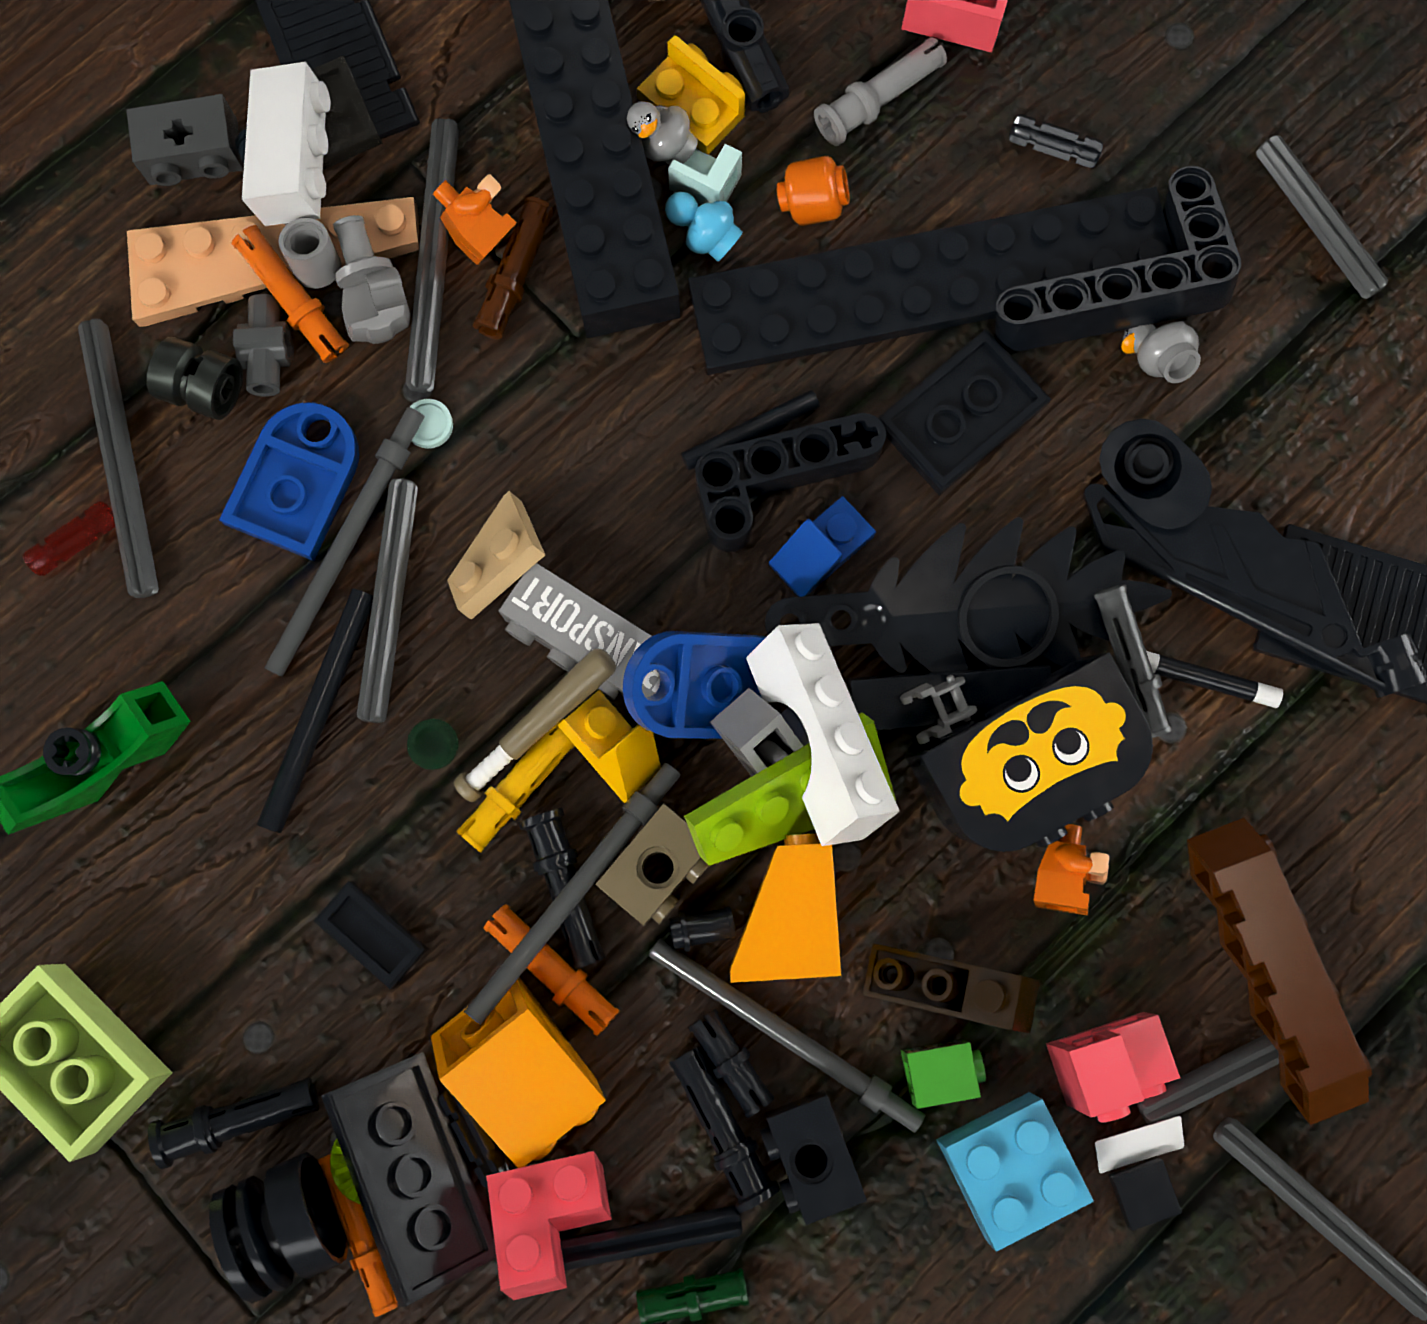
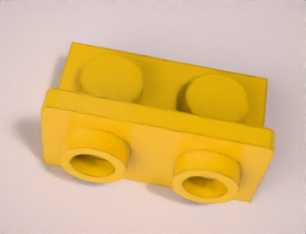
[637,35,745,155]

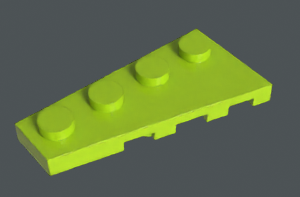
[684,712,896,866]

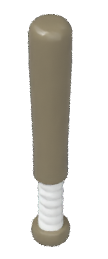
[454,648,616,802]

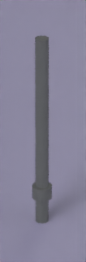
[264,407,425,677]
[464,763,681,1025]
[649,939,926,1133]

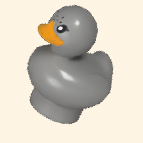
[627,101,698,166]
[1121,321,1201,383]

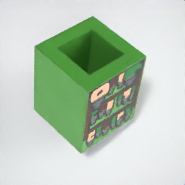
[901,1039,986,1109]

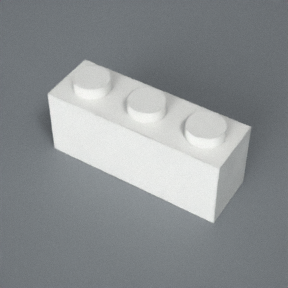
[242,62,331,226]

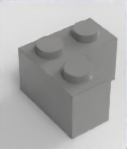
[710,688,810,777]

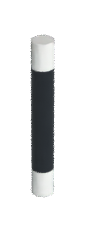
[1146,651,1283,708]

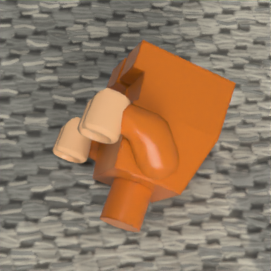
[432,174,517,265]
[1034,824,1109,916]

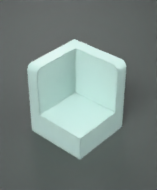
[668,144,742,205]

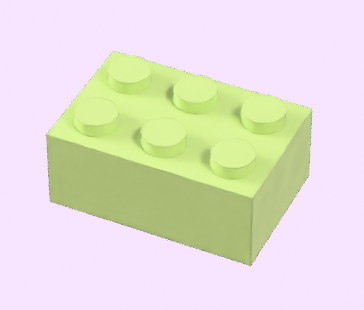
[0,964,173,1162]

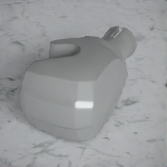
[333,215,410,344]

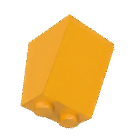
[729,834,841,983]
[431,977,606,1168]

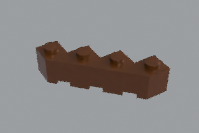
[1187,818,1372,1125]

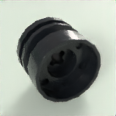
[209,1152,348,1304]

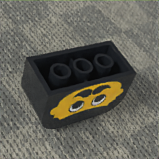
[904,653,1153,852]

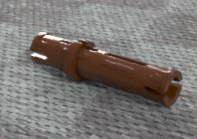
[473,196,555,339]

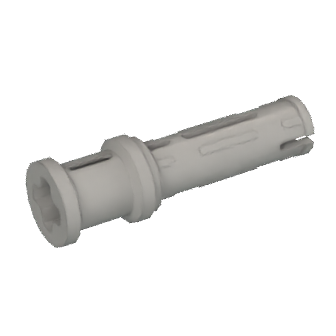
[814,37,947,146]

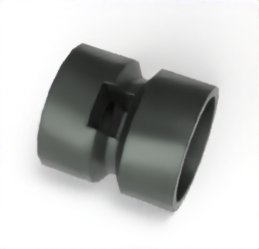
[147,337,243,420]

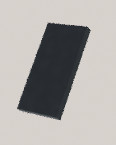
[321,1052,496,1307]

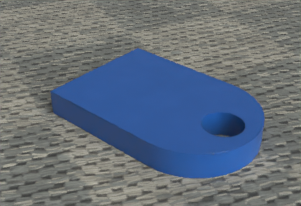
[219,403,359,561]
[623,631,767,739]

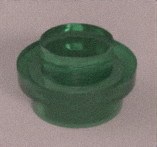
[407,719,459,770]

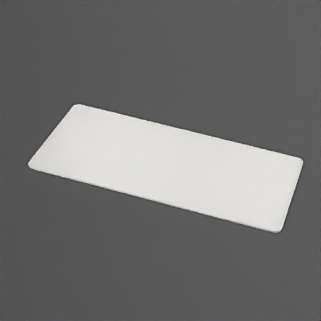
[1095,1116,1184,1173]

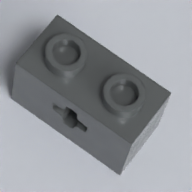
[126,94,244,186]

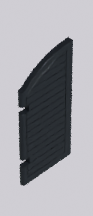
[255,0,420,161]

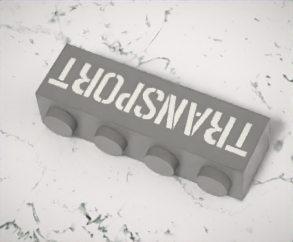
[499,563,660,700]

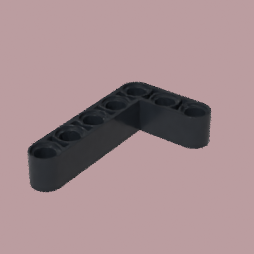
[995,166,1241,351]

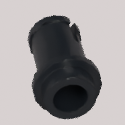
[669,906,736,952]

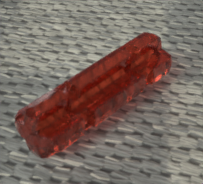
[22,501,115,576]

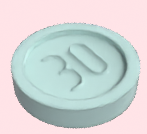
[410,399,453,448]

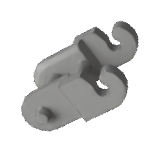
[900,675,977,744]

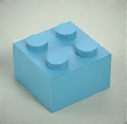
[936,1092,1094,1252]

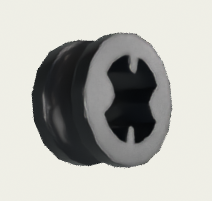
[43,727,101,776]

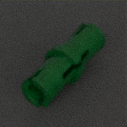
[636,1268,749,1324]

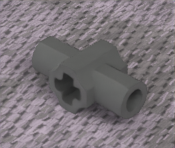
[233,294,294,397]

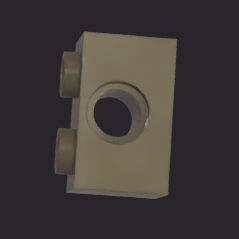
[595,804,709,926]

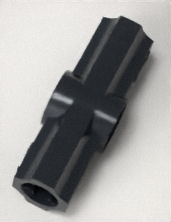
[700,0,789,113]

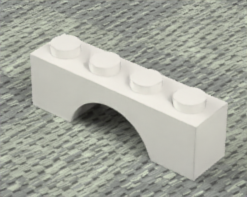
[746,623,900,846]

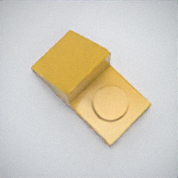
[557,690,661,803]

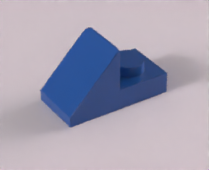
[768,496,876,597]

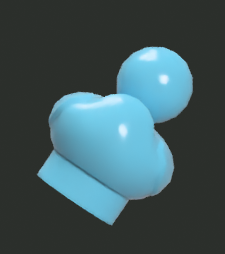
[665,191,743,262]

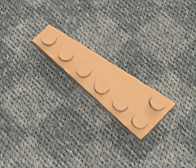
[127,197,420,327]

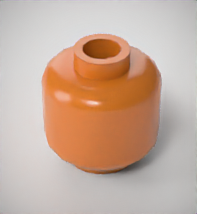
[777,156,850,226]

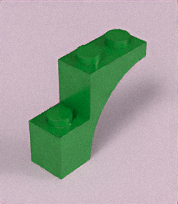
[0,681,191,835]

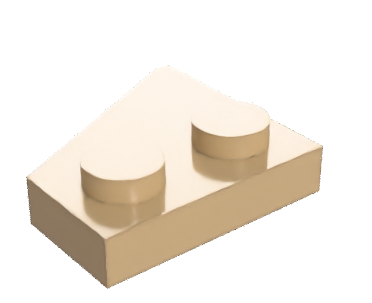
[447,491,545,620]

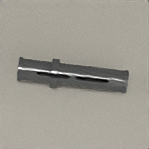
[1094,584,1173,738]

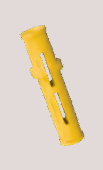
[456,719,575,853]

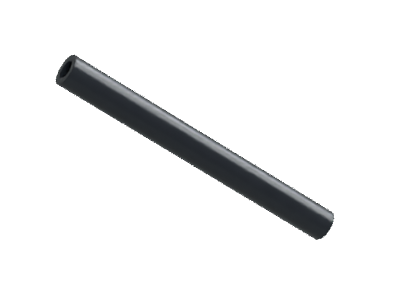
[257,589,373,833]

